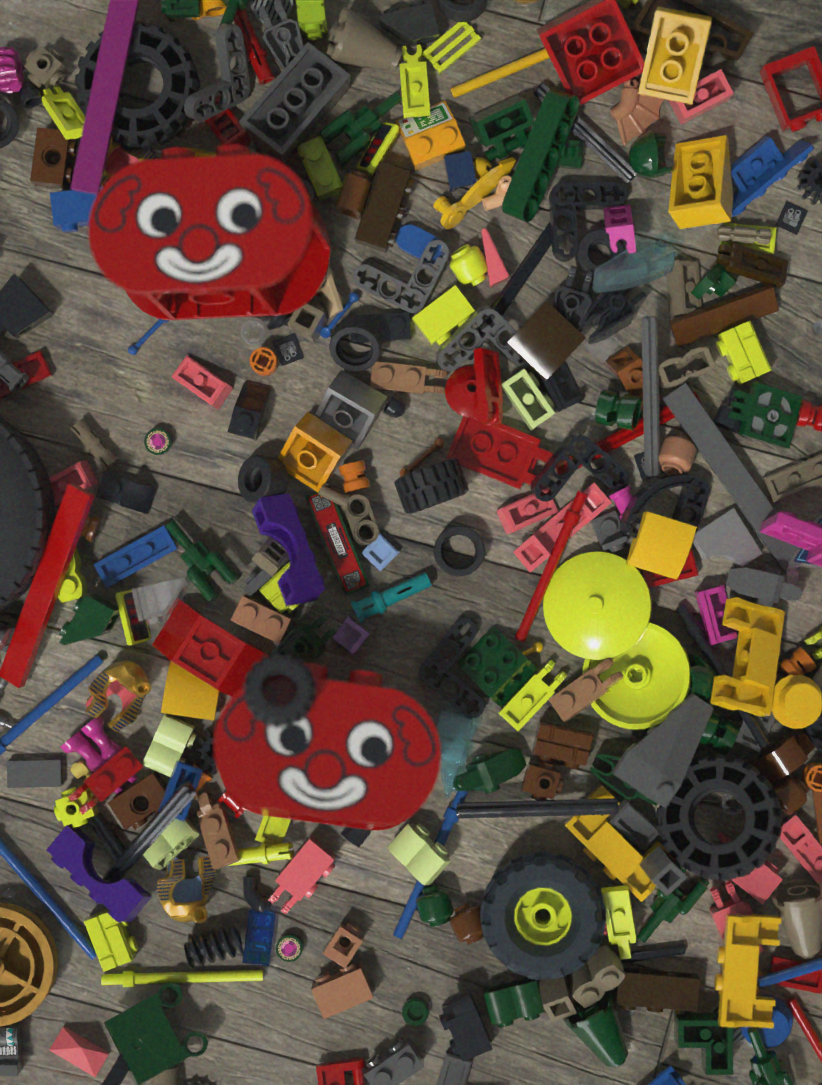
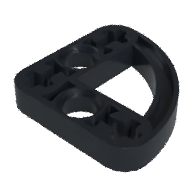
[620,474,710,549]

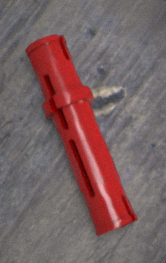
[233,9,275,85]

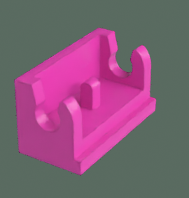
[603,204,636,253]
[695,584,737,645]

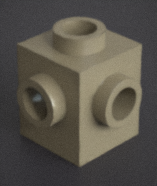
[24,46,68,90]

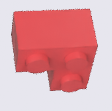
[668,69,734,125]

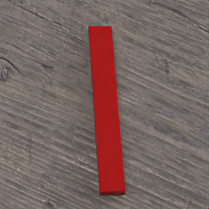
[0,483,95,688]

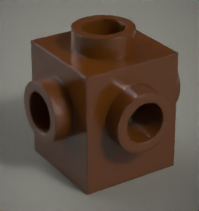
[521,761,564,800]

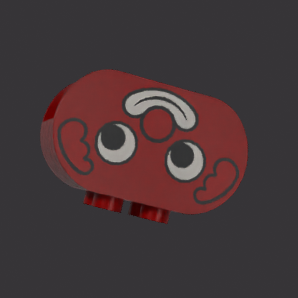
[88,144,331,320]
[214,663,441,831]

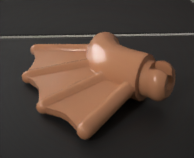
[610,79,665,146]

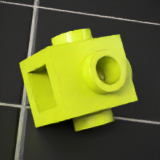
[54,787,99,828]

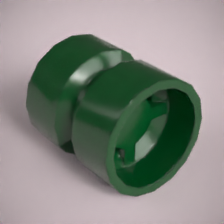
[595,390,642,431]
[699,711,740,756]

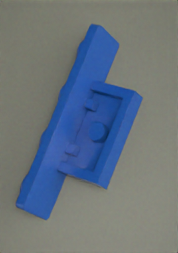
[731,136,814,217]

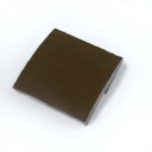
[506,301,586,381]

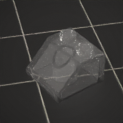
[131,577,192,625]

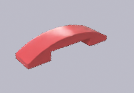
[513,482,612,573]
[780,815,822,884]

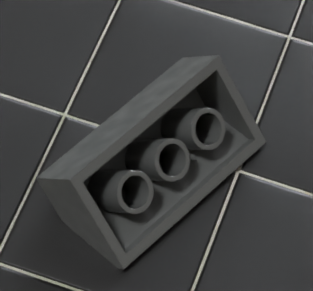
[239,42,351,164]

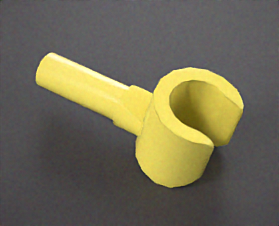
[70,760,93,779]

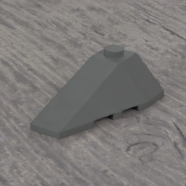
[612,694,714,808]

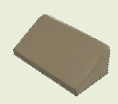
[665,260,702,316]

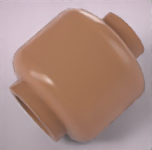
[658,434,697,475]

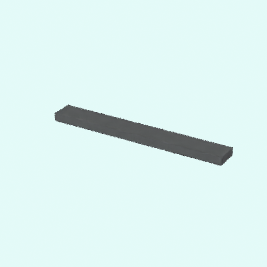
[662,383,801,574]

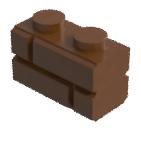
[532,720,593,769]

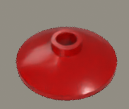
[445,366,479,418]

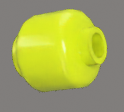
[450,244,487,286]

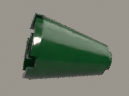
[563,991,628,1067]

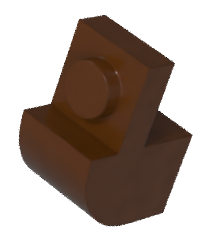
[751,728,815,783]

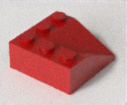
[536,0,645,106]

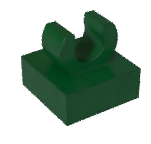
[556,139,584,170]

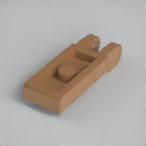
[370,362,447,394]
[549,658,624,722]

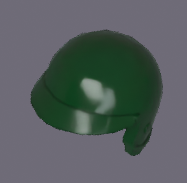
[629,130,674,178]
[687,654,717,702]

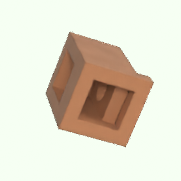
[323,922,364,968]

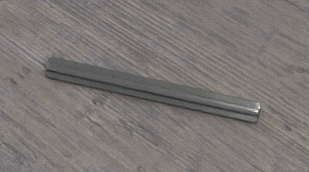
[641,316,661,476]

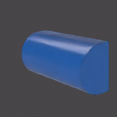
[158,760,203,822]

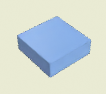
[362,534,399,572]

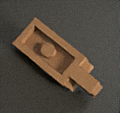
[197,792,241,870]

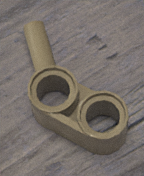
[318,485,379,546]

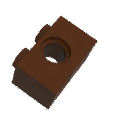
[30,127,77,190]
[108,771,167,830]

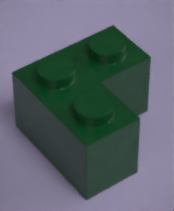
[674,1013,733,1075]

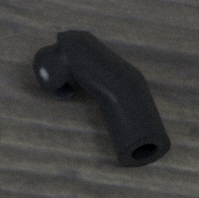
[243,875,272,913]

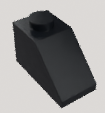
[227,382,270,441]

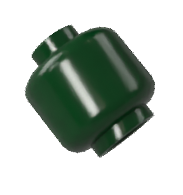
[416,885,454,927]

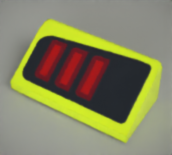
[356,122,400,178]
[115,589,151,646]

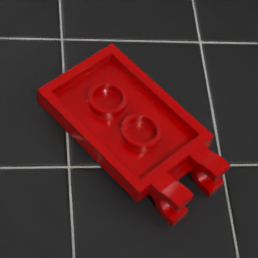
[446,416,554,490]

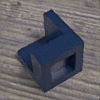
[444,151,476,192]

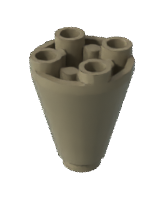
[324,7,402,70]

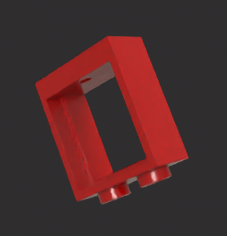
[759,46,822,133]

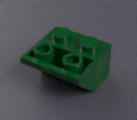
[59,594,120,646]

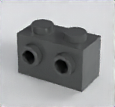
[364,1037,424,1085]

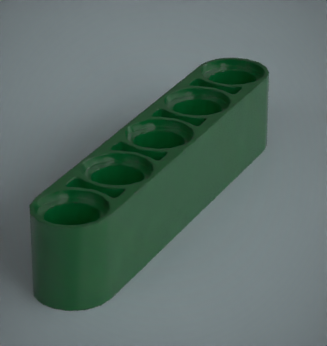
[502,88,579,222]

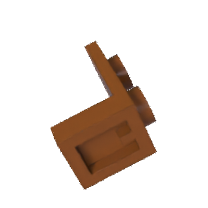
[606,346,661,412]

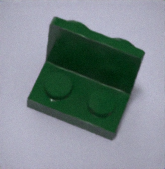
[457,627,538,707]

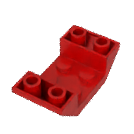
[152,599,270,697]

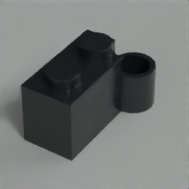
[439,989,493,1062]

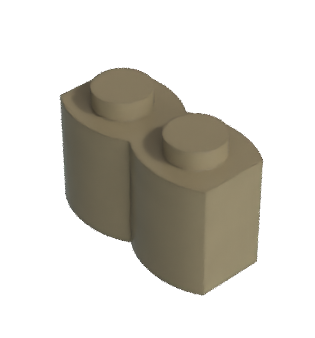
[659,347,715,389]
[567,945,625,1008]

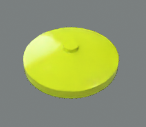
[543,552,652,660]
[582,623,691,730]

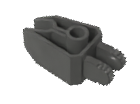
[258,0,304,70]
[726,567,802,607]

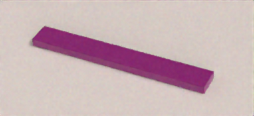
[71,0,140,195]

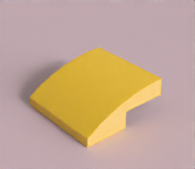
[626,512,697,580]
[161,661,220,721]

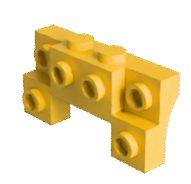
[710,597,785,717]
[564,784,677,902]
[715,913,782,1028]

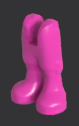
[60,715,138,794]

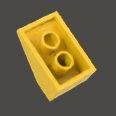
[638,7,712,104]
[668,135,733,229]

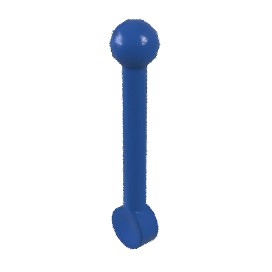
[320,292,359,338]
[128,319,170,355]

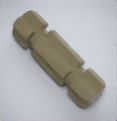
[717,225,771,245]

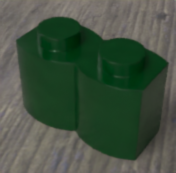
[484,978,544,1027]

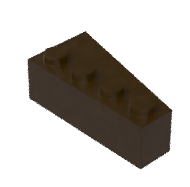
[630,0,754,62]

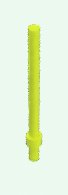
[101,970,263,987]

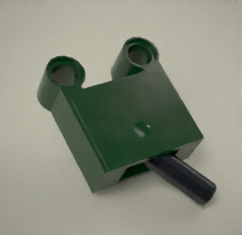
[101,983,208,1085]

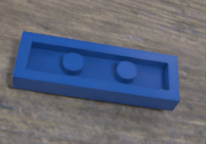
[94,525,178,588]

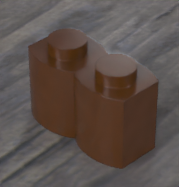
[335,171,371,220]

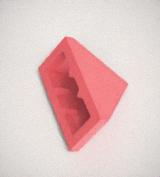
[50,1026,109,1077]

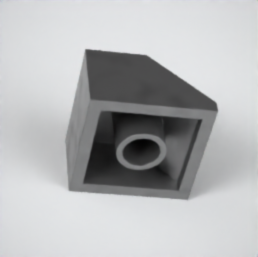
[315,370,387,450]

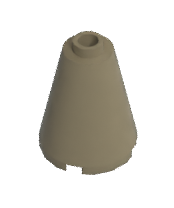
[770,879,822,958]

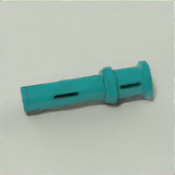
[351,572,432,624]

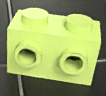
[501,369,555,430]

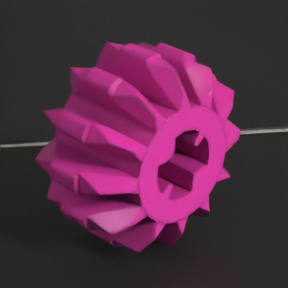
[0,47,25,94]

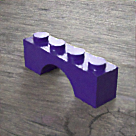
[252,493,324,606]
[47,825,153,922]

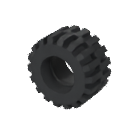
[394,458,469,514]
[243,653,316,728]

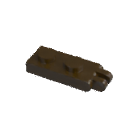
[716,243,788,288]

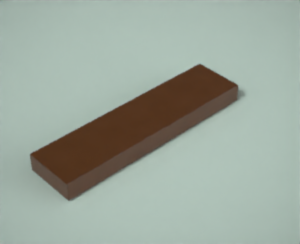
[669,284,779,347]

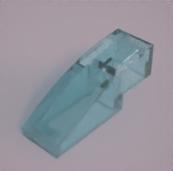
[593,240,676,293]

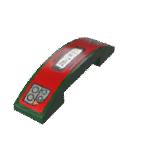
[305,486,370,596]

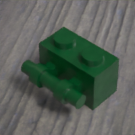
[469,95,534,162]

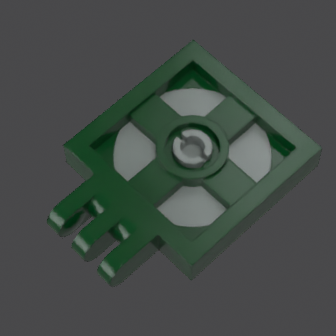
[728,382,803,449]

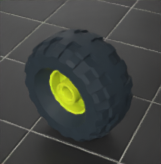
[480,851,606,980]

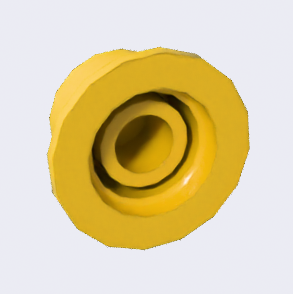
[771,675,822,729]

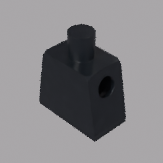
[0,274,54,338]

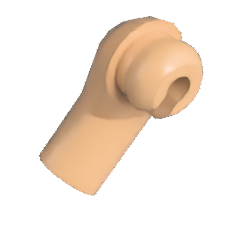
[482,175,512,211]

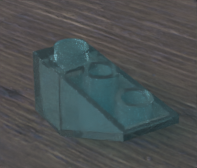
[436,709,476,798]

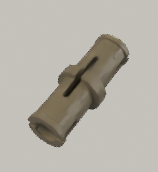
[70,418,118,470]

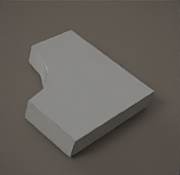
[693,508,762,568]

